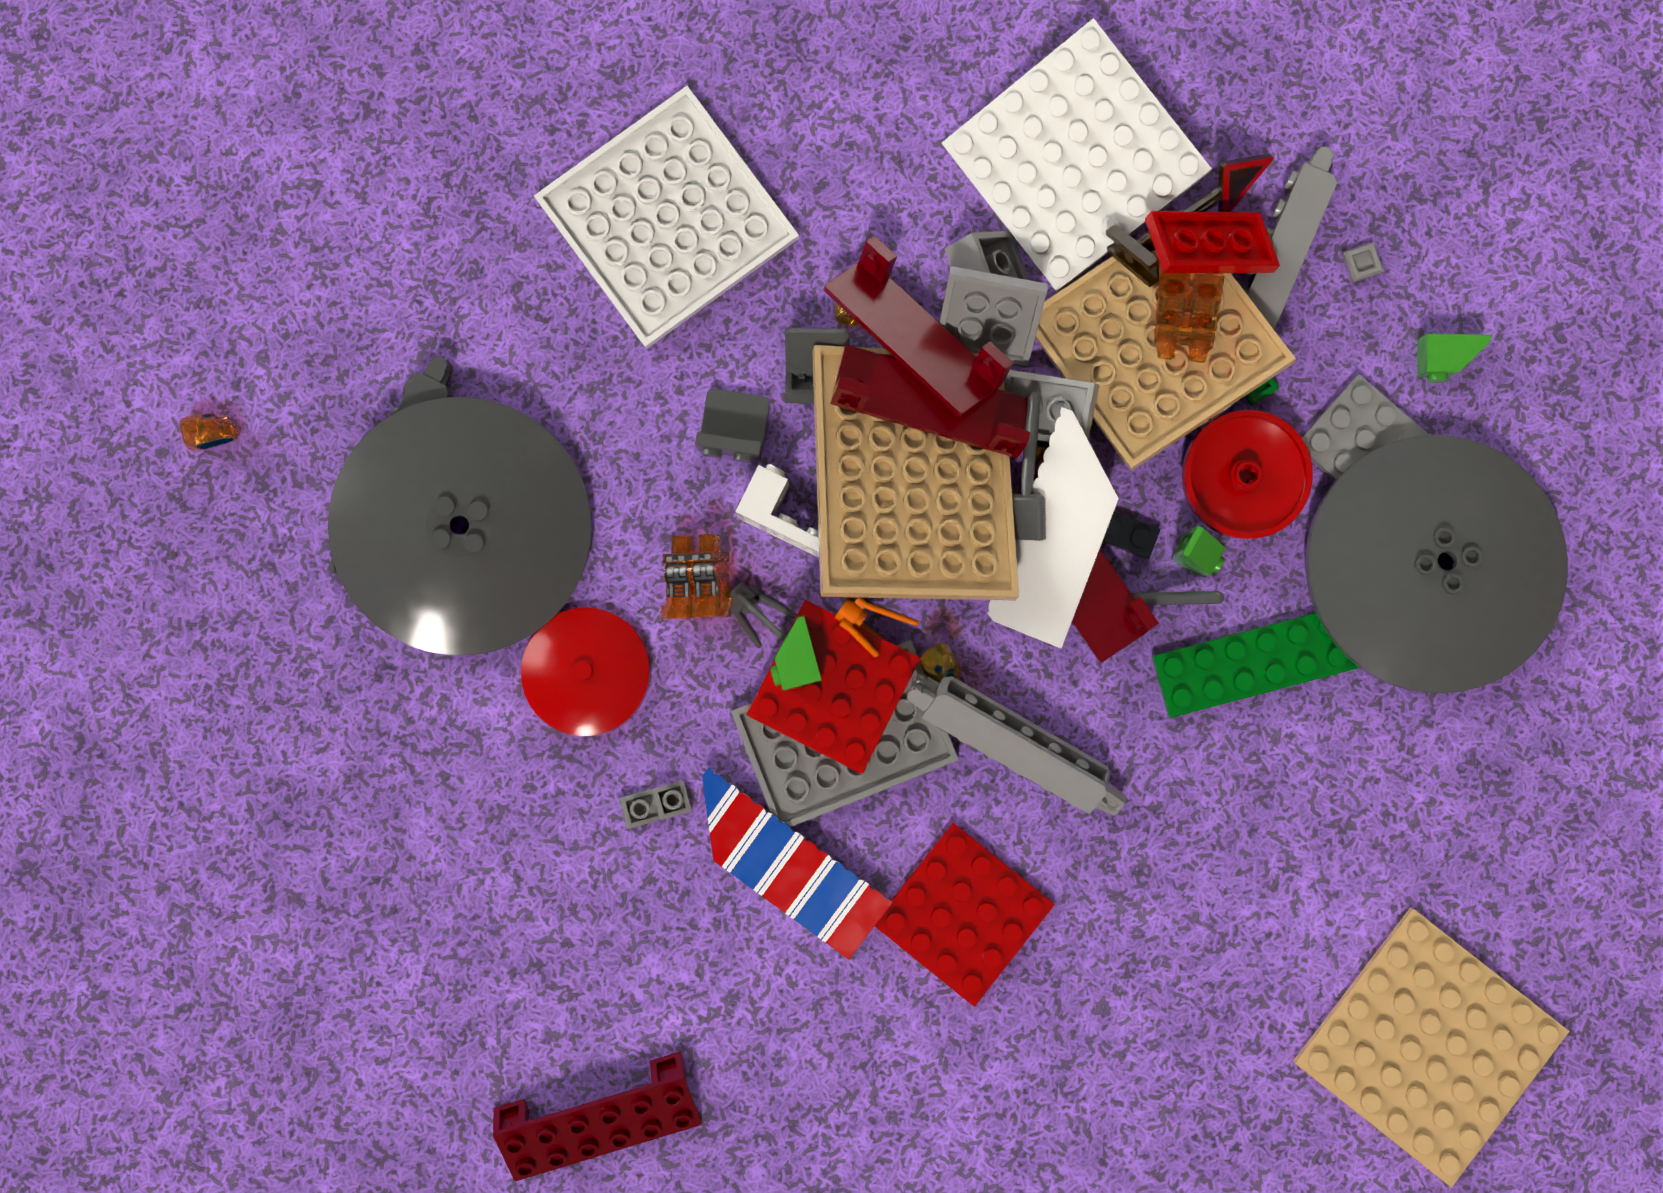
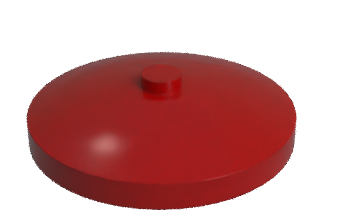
[1182,410,1313,539]
[521,607,650,736]

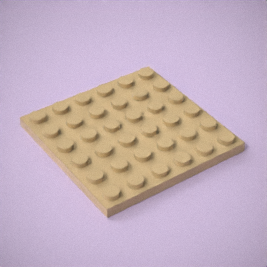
[1035,210,1296,471]
[1293,908,1570,1188]

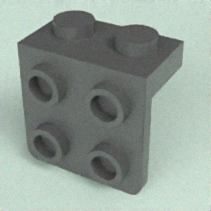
[785,328,850,404]
[695,389,770,463]

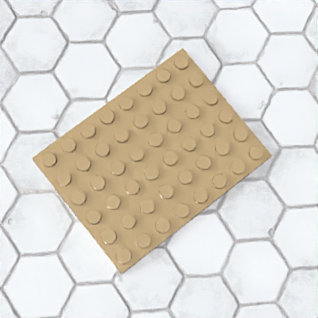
[812,345,1019,601]

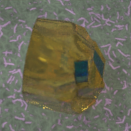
[920,643,962,683]

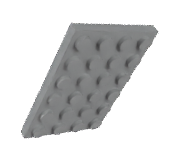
[731,640,959,827]

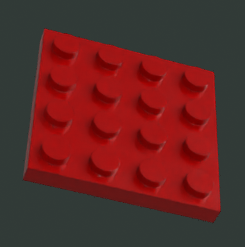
[746,600,921,774]
[875,823,1055,1007]

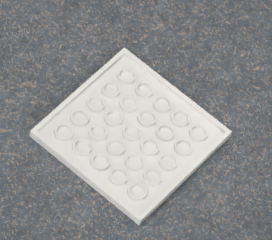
[942,18,1212,292]
[534,86,799,349]

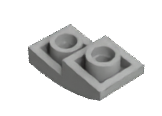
[618,780,692,829]

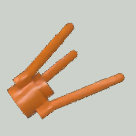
[834,597,919,657]

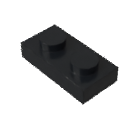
[1102,511,1161,560]

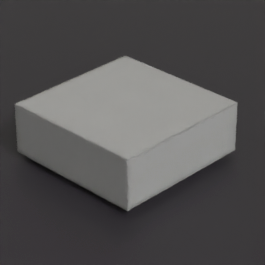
[1341,242,1384,283]

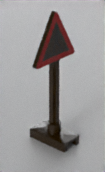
[1106,154,1274,288]

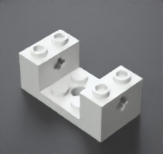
[735,464,819,558]

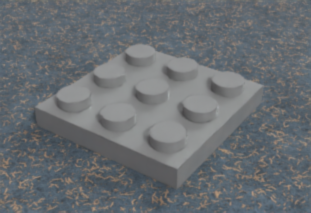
[939,266,1048,366]
[1301,374,1429,481]

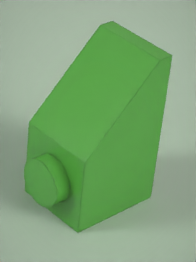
[1417,334,1491,383]
[1171,525,1226,578]
[770,616,822,691]

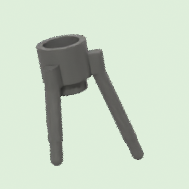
[725,582,797,648]

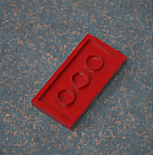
[1145,211,1280,273]

